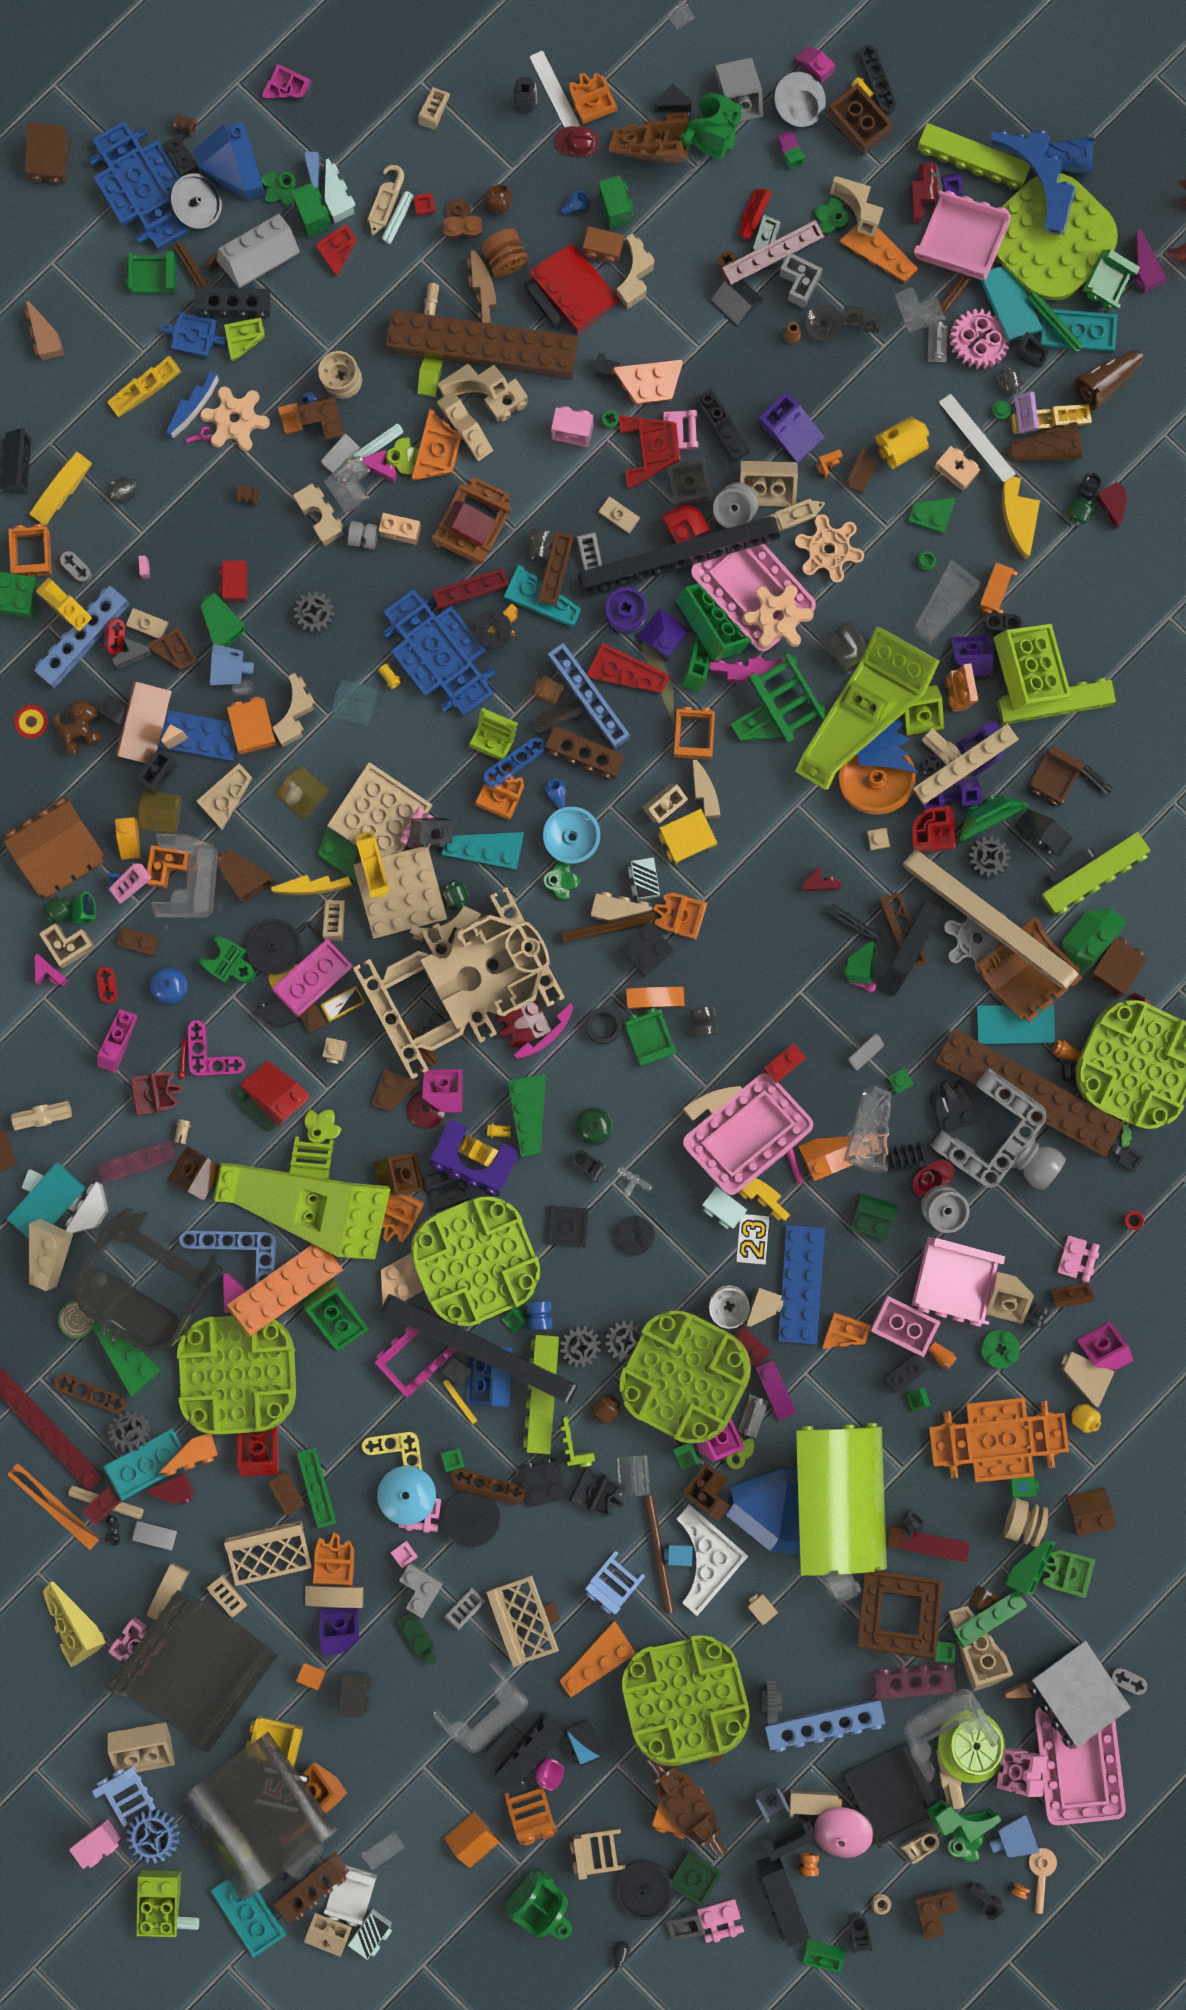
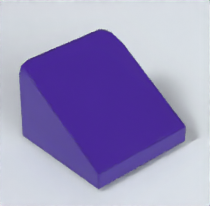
[940,173,963,195]

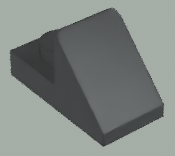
[112,638,152,669]
[666,1911,705,1941]

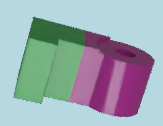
[777,130,805,170]

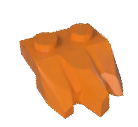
[569,73,618,124]
[475,766,524,820]
[653,892,707,940]
[382,1193,424,1243]
[313,1532,354,1586]

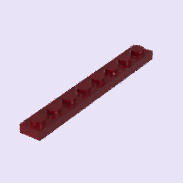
[0,1366,104,1491]

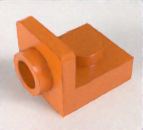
[816,449,843,479]

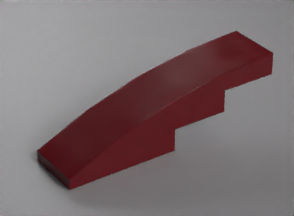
[887,1526,970,1562]

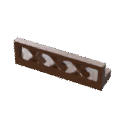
[878,892,928,970]

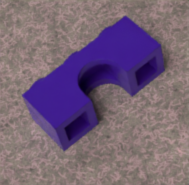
[921,777,982,810]

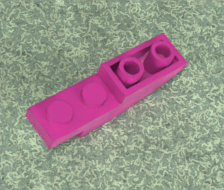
[709,657,786,683]

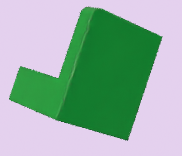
[673,1443,700,1470]

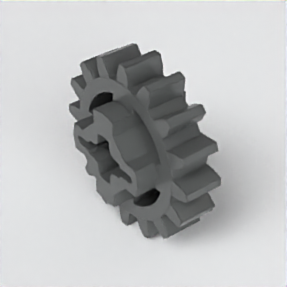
[294,591,335,633]
[968,836,1011,878]
[604,1319,643,1362]
[558,1325,601,1367]
[108,1411,151,1453]
[761,1679,782,1723]

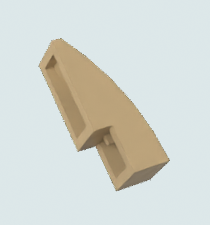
[692,760,720,819]
[683,1086,742,1122]
[147,1563,190,1624]
[305,1585,364,1608]

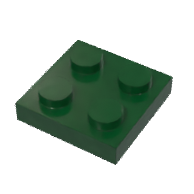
[671,1850,723,1907]

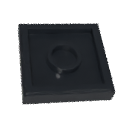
[547,1206,589,1247]

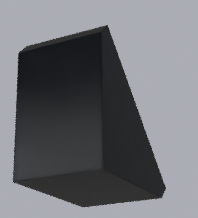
[654,83,692,113]
[1015,332,1049,368]

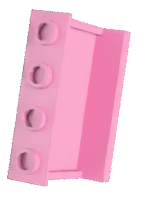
[914,190,1011,281]
[912,1237,1005,1327]

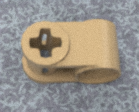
[900,1830,939,1865]

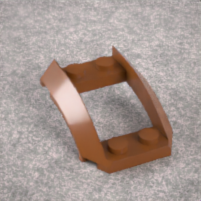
[432,477,511,565]

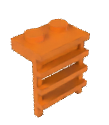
[504,1784,558,1845]

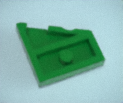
[908,498,956,534]
[730,704,782,742]

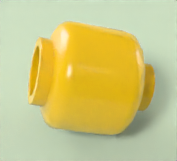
[1072,1404,1101,1433]

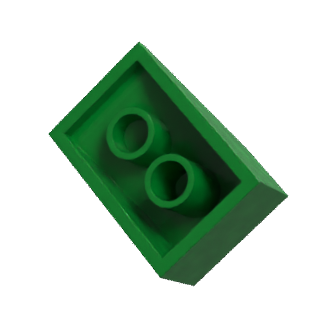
[302,1278,369,1352]

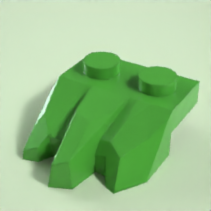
[1042,1550,1096,1598]

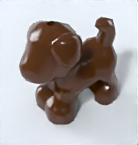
[53,700,103,756]

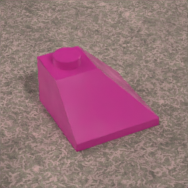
[423,1070,463,1113]
[1077,1322,1133,1370]
[693,1419,745,1462]

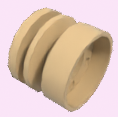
[318,351,363,399]
[1004,1498,1048,1547]

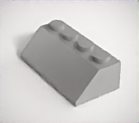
[217,214,300,288]

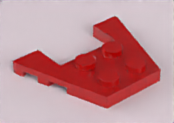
[619,415,681,489]

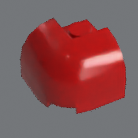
[660,505,712,543]
[912,806,957,853]

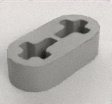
[60,551,92,583]
[1110,1667,1148,1695]

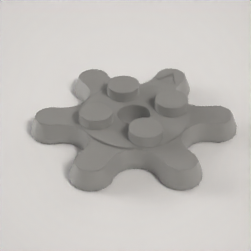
[944,913,1007,973]

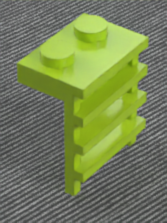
[469,708,518,761]
[289,1136,334,1179]
[561,1416,595,1467]

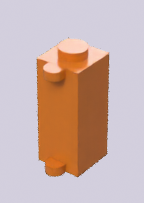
[978,563,1018,615]

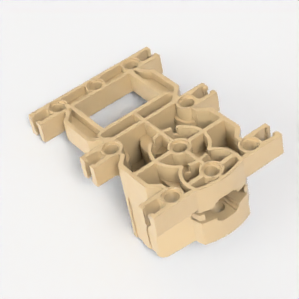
[353,887,565,1079]

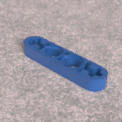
[483,738,545,788]

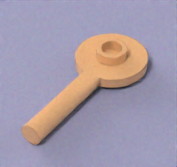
[1029,1848,1057,1914]

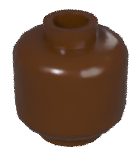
[592,1394,621,1424]

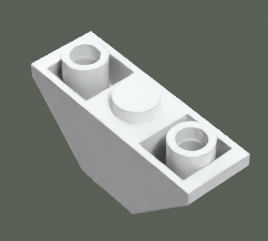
[65,1182,108,1234]

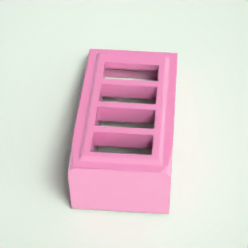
[109,863,151,903]

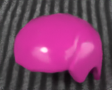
[535,1758,564,1791]

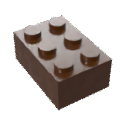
[827,83,894,156]

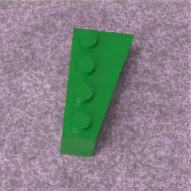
[675,584,752,661]
[508,1074,546,1158]
[93,1314,163,1398]

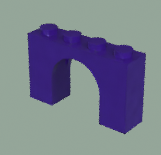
[429,1119,520,1197]

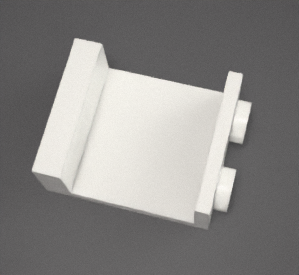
[324,1866,377,1926]

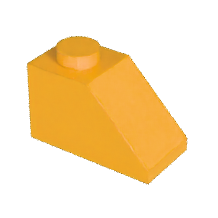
[115,817,141,860]

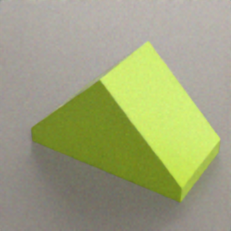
[418,357,443,397]

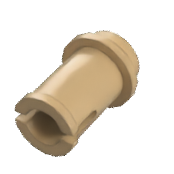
[173,1119,191,1144]

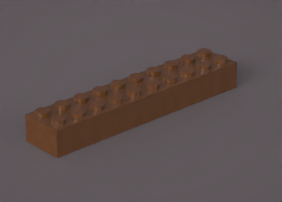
[386,310,578,380]
[933,1029,1124,1158]

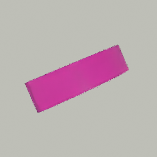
[514,1003,573,1059]

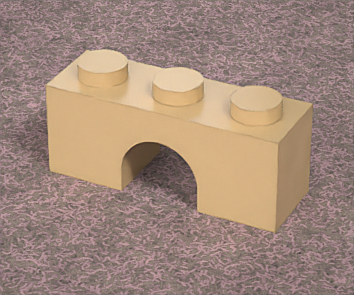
[293,483,344,547]

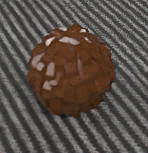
[483,184,512,215]

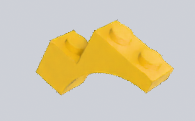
[355,830,390,898]

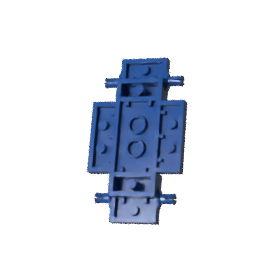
[89,121,190,251]
[382,589,496,717]

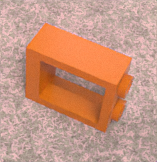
[8,524,52,577]
[674,707,715,760]

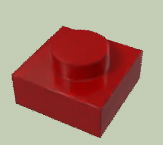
[414,193,435,216]

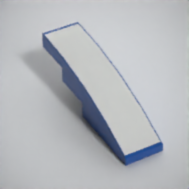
[166,371,220,439]

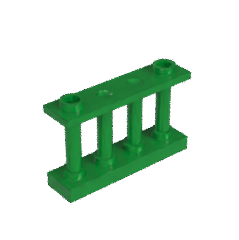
[746,652,826,742]

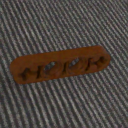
[54,1374,127,1413]
[450,1469,525,1505]

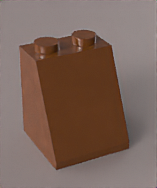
[25,122,71,185]
[215,850,275,904]
[1087,937,1147,998]

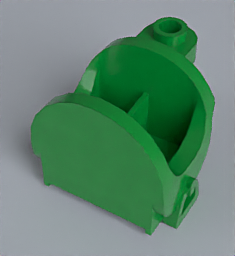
[679,93,743,159]
[504,1869,572,1939]

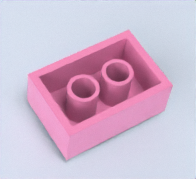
[870,1296,940,1357]

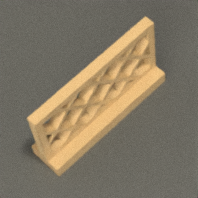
[224,1520,312,1586]
[486,1576,559,1667]

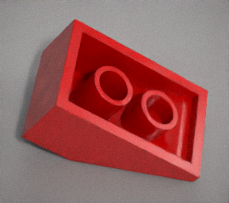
[240,1061,310,1127]
[237,1426,279,1477]

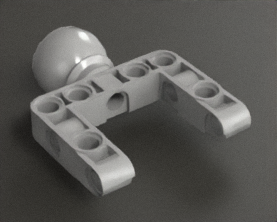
[931,1069,1066,1191]

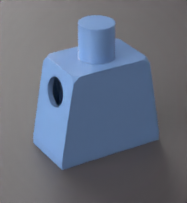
[210,644,254,685]
[989,1814,1039,1858]

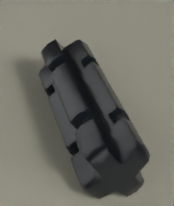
[1080,765,1113,796]

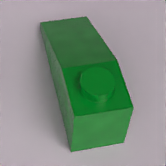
[681,635,711,692]
[1006,1539,1056,1596]

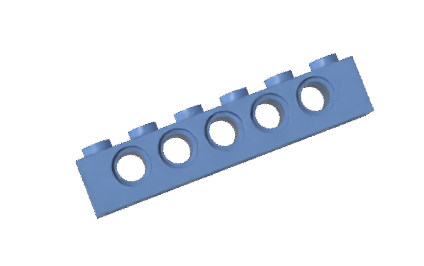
[34,586,130,689]
[548,643,630,750]
[764,1698,886,1752]

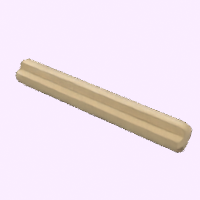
[68,1486,144,1519]

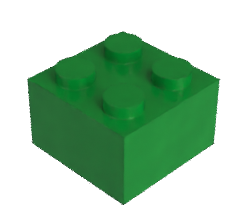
[599,175,634,230]
[291,183,331,238]
[0,572,40,619]

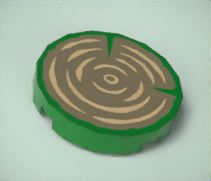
[58,1300,98,1339]

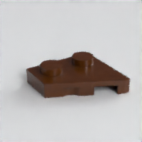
[147,628,198,670]
[372,1069,420,1112]

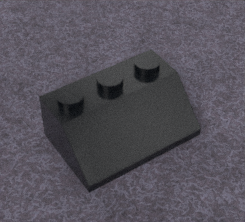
[0,428,32,494]

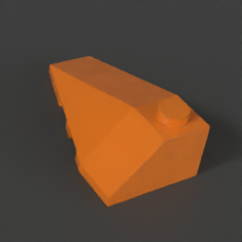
[798,1134,884,1182]
[279,1763,347,1846]

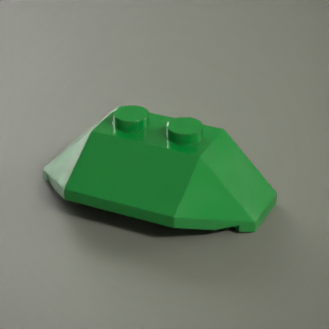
[957,795,1029,844]
[1062,909,1127,977]

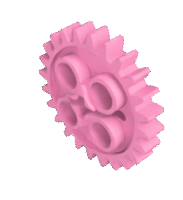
[949,309,1011,369]

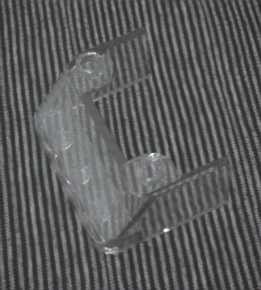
[151,834,218,918]
[433,1659,528,1753]
[904,1689,999,1783]

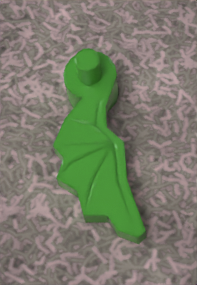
[1120,1120,1132,1149]

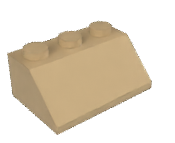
[740,461,798,507]
[744,1288,784,1326]
[108,1722,175,1772]

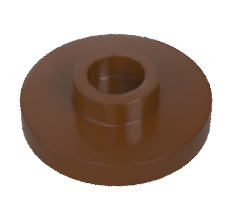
[446,199,471,219]

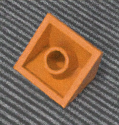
[444,1811,500,1868]

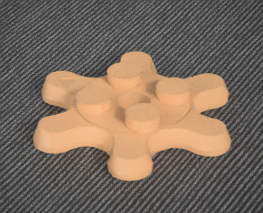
[200,386,270,451]
[795,515,864,583]
[742,584,814,649]

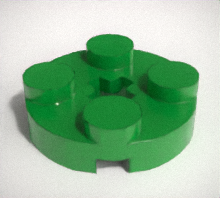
[980,1330,1020,1369]

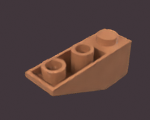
[25,301,64,361]

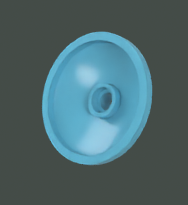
[543,807,600,864]
[377,1466,436,1525]

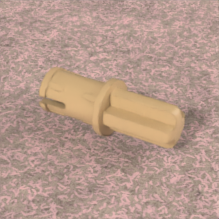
[424,283,439,316]

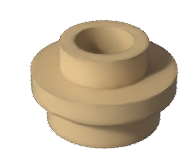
[871,1894,891,1915]

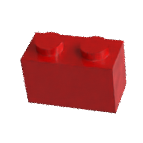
[219,560,248,602]
[763,1043,806,1083]

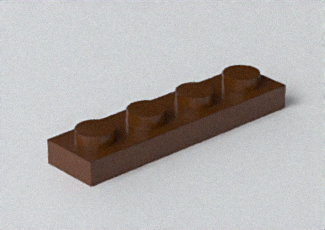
[538,531,574,607]

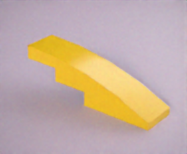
[107,356,182,417]
[1011,404,1092,434]
[29,452,92,525]
[271,875,353,895]

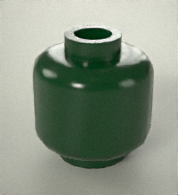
[1066,496,1095,526]
[442,879,470,909]
[42,896,71,924]

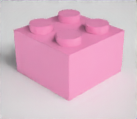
[551,406,593,447]
[69,1819,121,1869]

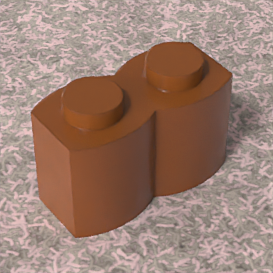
[444,216,482,238]

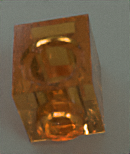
[533,676,564,706]

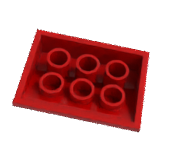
[529,244,621,336]

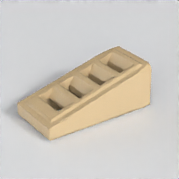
[418,87,450,130]
[322,900,345,941]
[206,1575,247,1618]

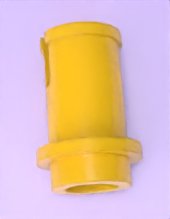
[851,77,874,98]
[378,664,401,689]
[487,1123,511,1138]

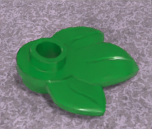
[261,172,296,206]
[813,198,849,233]
[543,862,581,900]
[947,1828,984,1862]

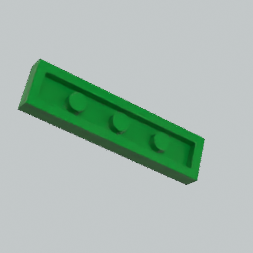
[297,1447,337,1528]
[952,1590,1028,1648]

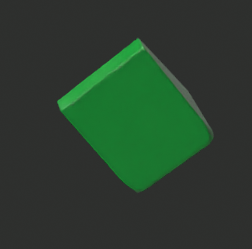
[501,1305,530,1334]

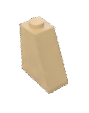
[1060,1351,1114,1407]

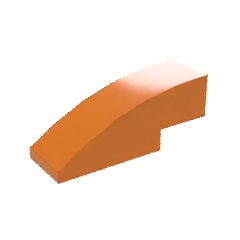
[626,987,685,1009]

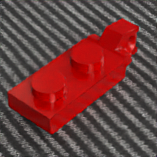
[738,189,772,240]

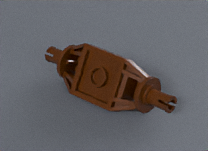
[646,1758,727,1859]

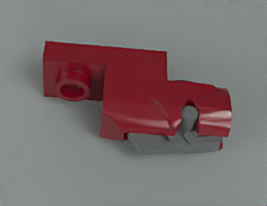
[910,162,943,224]

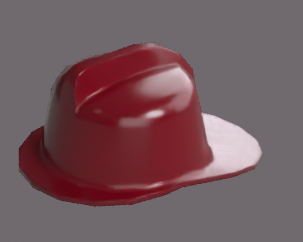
[554,126,599,157]
[912,1159,955,1197]

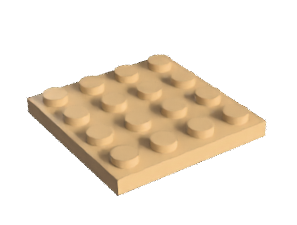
[327,762,432,857]
[353,847,447,939]

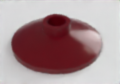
[407,1091,445,1129]

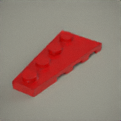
[587,643,671,694]

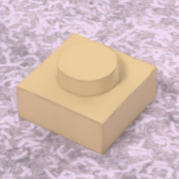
[867,828,890,851]

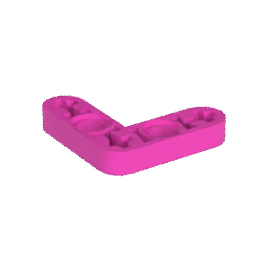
[188,1020,246,1076]

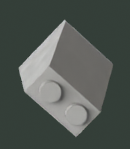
[715,58,763,122]

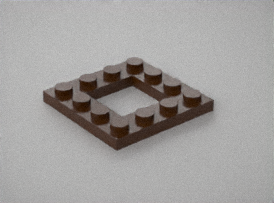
[857,1571,943,1659]

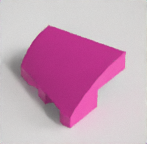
[262,64,312,98]

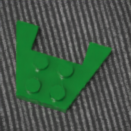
[318,819,359,884]

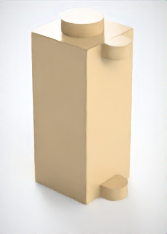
[789,1790,842,1818]

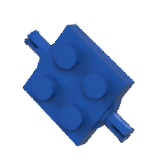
[162,312,226,358]

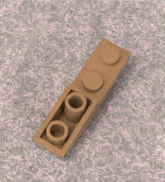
[467,250,497,324]

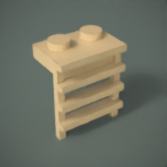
[570,1829,626,1880]

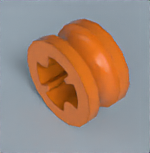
[1010,1883,1030,1900]

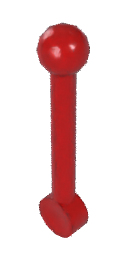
[178,1039,188,1079]

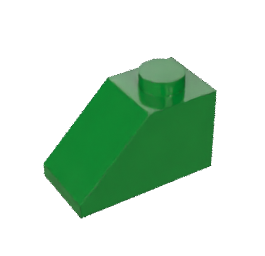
[844,941,877,984]

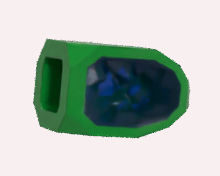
[71,891,97,925]

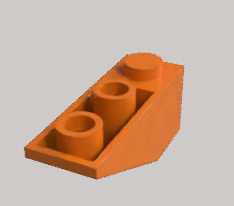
[159,1434,218,1476]

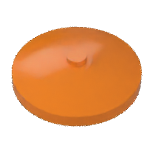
[839,747,916,814]

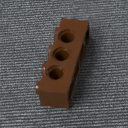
[545,726,625,780]
[274,1852,350,1923]

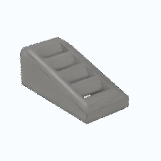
[576,533,602,571]
[444,1588,486,1631]

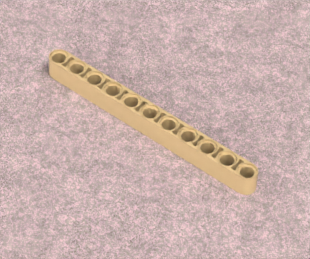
[902,849,1079,990]

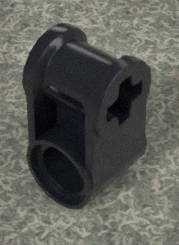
[572,1150,608,1183]
[849,1912,872,1954]

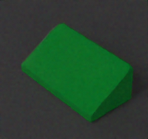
[802,1940,845,1973]

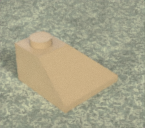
[986,1272,1034,1324]

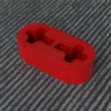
[104,617,125,655]
[97,967,118,1004]

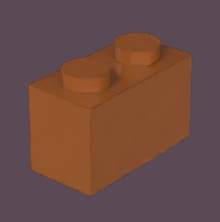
[583,226,625,263]

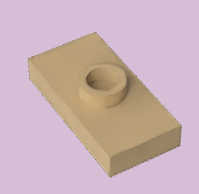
[599,496,640,534]
[126,608,169,639]

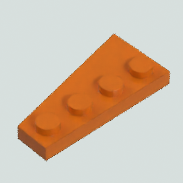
[839,224,918,283]
[560,1620,636,1698]

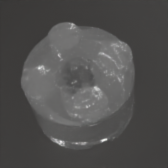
[822,1570,861,1606]

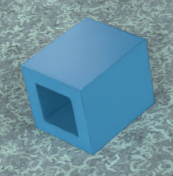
[664,1544,692,1566]

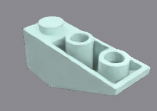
[325,158,356,223]

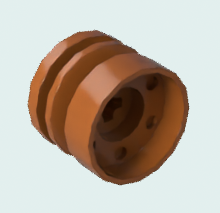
[481,229,529,278]

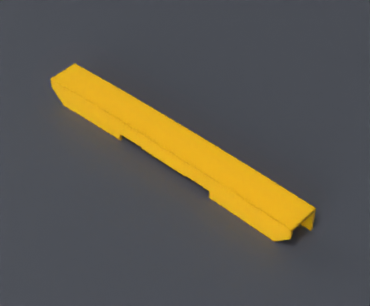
[443,1379,478,1424]

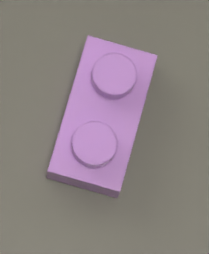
[1014,391,1039,434]

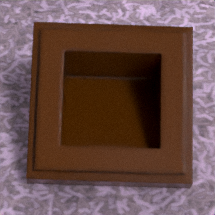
[969,1586,999,1611]
[543,1602,559,1625]

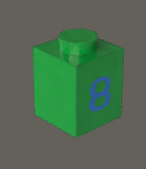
[1009,1476,1039,1498]

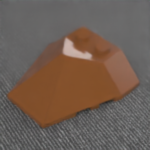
[608,112,690,163]

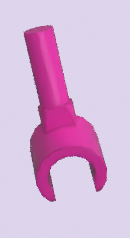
[185,427,211,443]
[849,981,877,993]

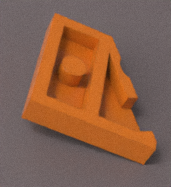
[822,1312,871,1349]

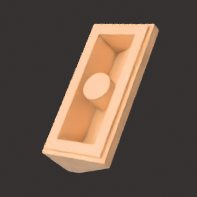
[161,725,188,749]

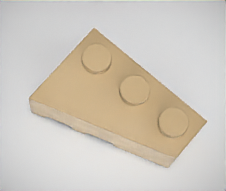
[29,1219,73,1291]

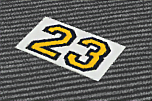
[737,1214,769,1264]

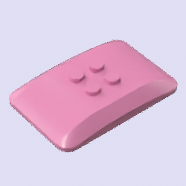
[691,544,816,652]
[683,1073,813,1195]
[1035,1707,1126,1825]

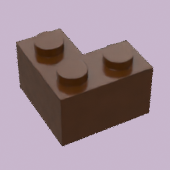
[298,395,344,439]
[682,1462,730,1521]
[914,1887,959,1940]

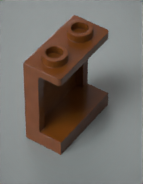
[1027,745,1085,806]

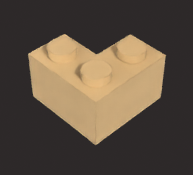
[39,923,96,968]

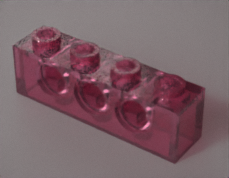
[97,1140,179,1184]
[874,1664,956,1700]

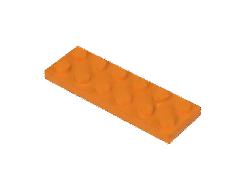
[226,1244,343,1338]

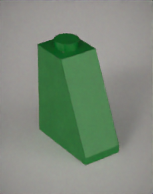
[200,593,247,647]

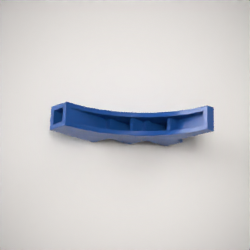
[990,130,1076,236]

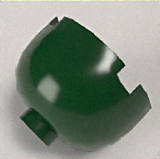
[575,1107,613,1146]

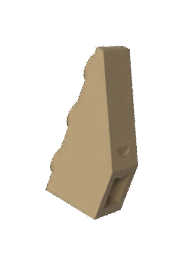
[591,892,652,922]

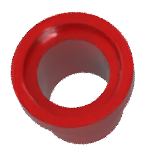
[1124,1211,1144,1230]

